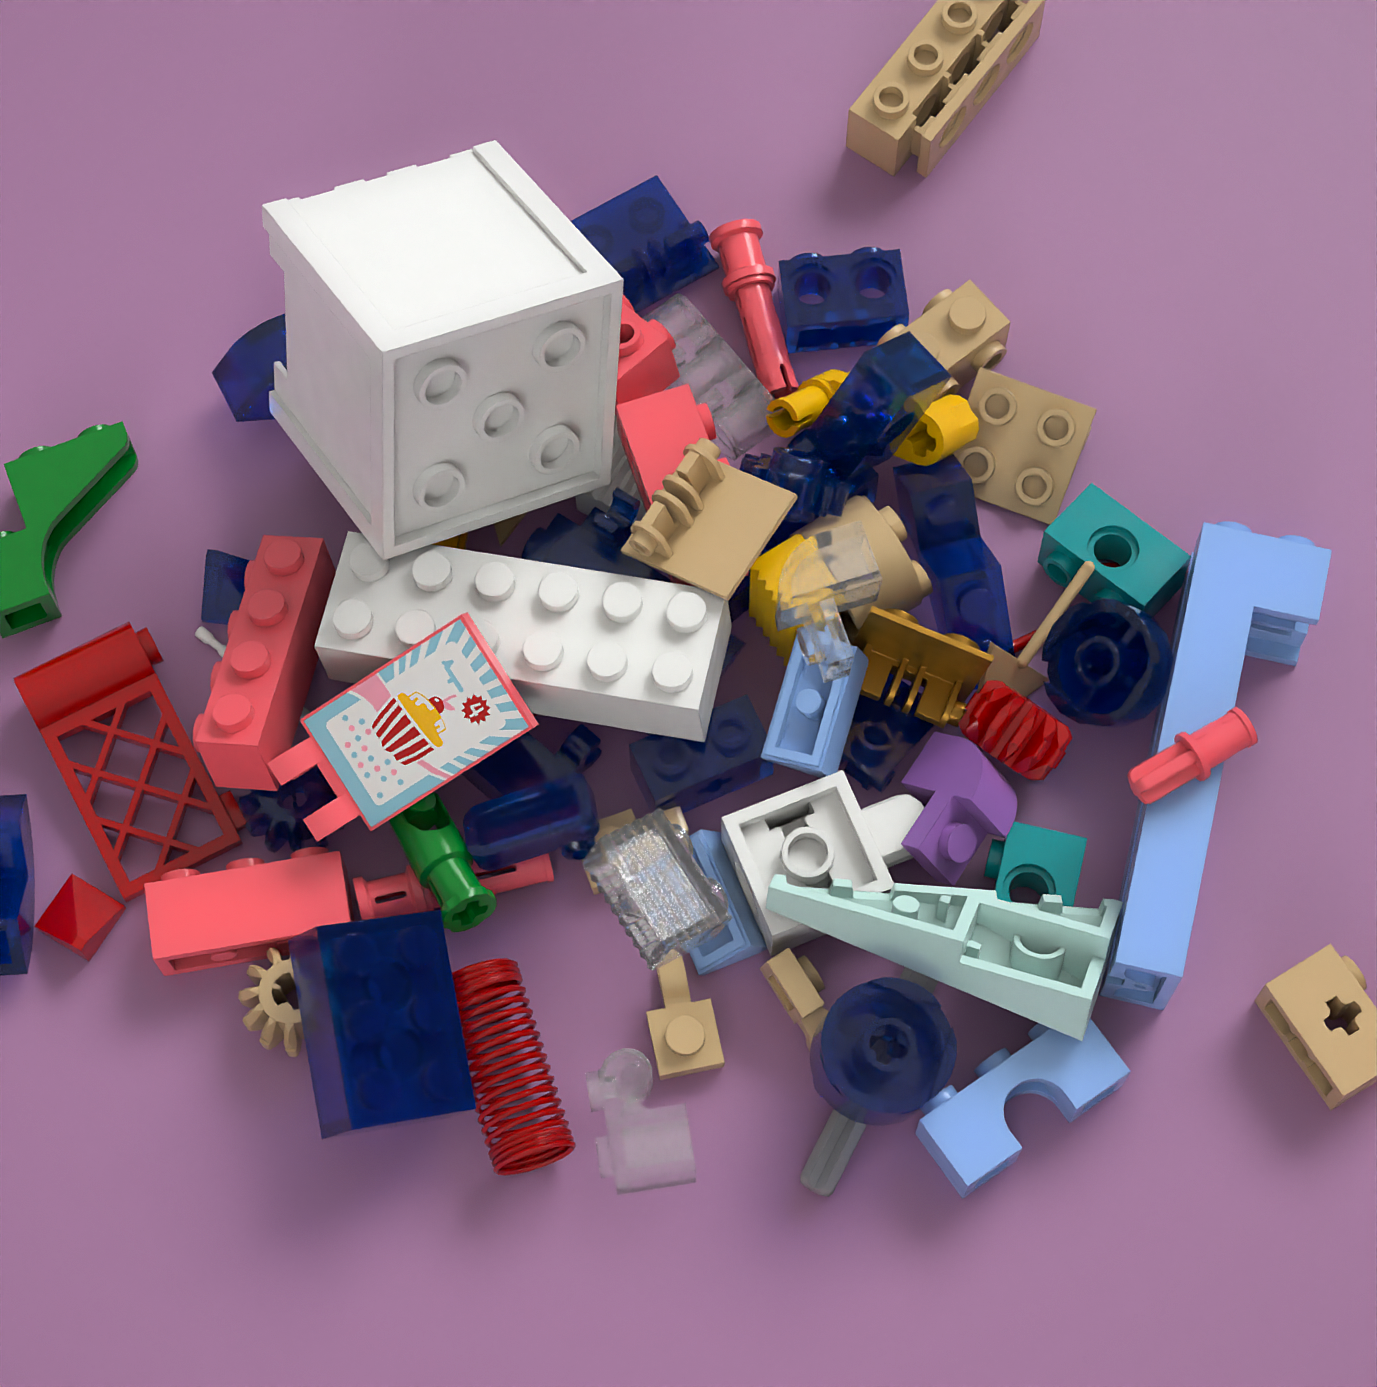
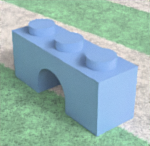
[915,1018,1131,1199]

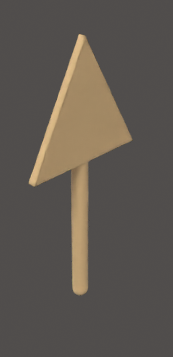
[964,561,1095,740]

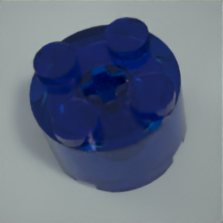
[810,977,957,1126]

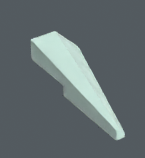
[766,874,1123,1041]

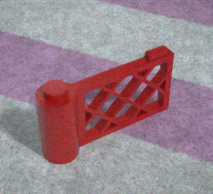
[13,622,248,903]

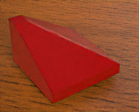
[34,874,126,962]

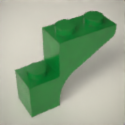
[0,421,138,638]

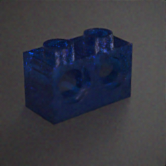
[777,247,909,354]

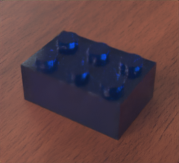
[288,910,476,1139]

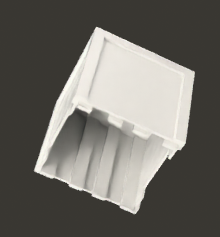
[262,140,624,560]

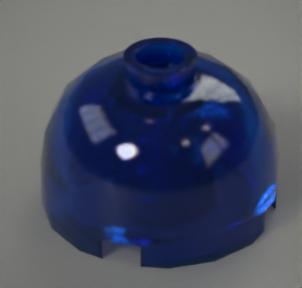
[1042,598,1173,728]

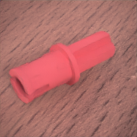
[1127,707,1258,804]

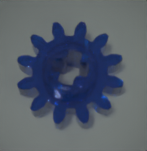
[739,447,851,523]

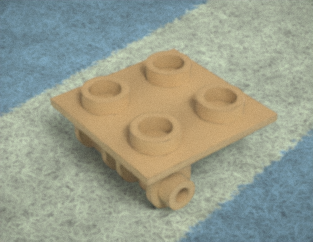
[937,367,1097,525]
[621,438,798,601]

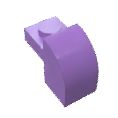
[901,731,1017,886]

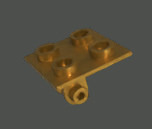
[851,606,994,729]

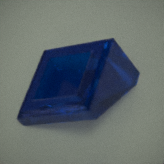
[201,549,250,625]

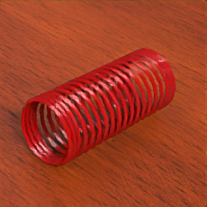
[437,958,576,1176]

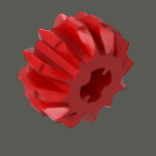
[958,680,1073,780]

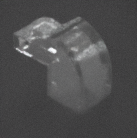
[775,520,883,683]

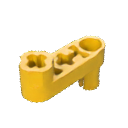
[766,369,979,466]

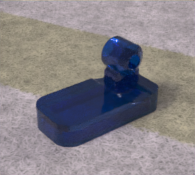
[463,773,600,871]

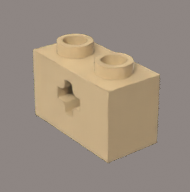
[1254,943,1377,1110]

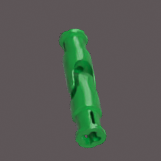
[389,792,497,932]

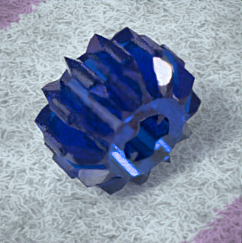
[238,746,345,853]

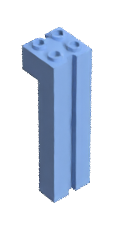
[1099,521,1332,1010]

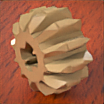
[238,941,353,1057]

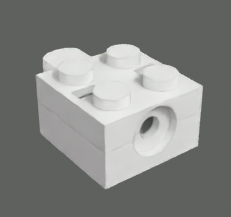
[721,770,925,956]

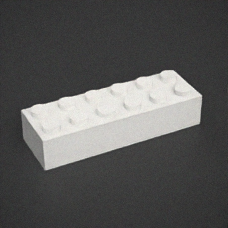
[314,531,732,742]

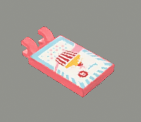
[267,612,539,842]

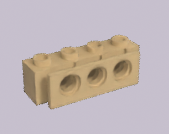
[846,0,1046,178]

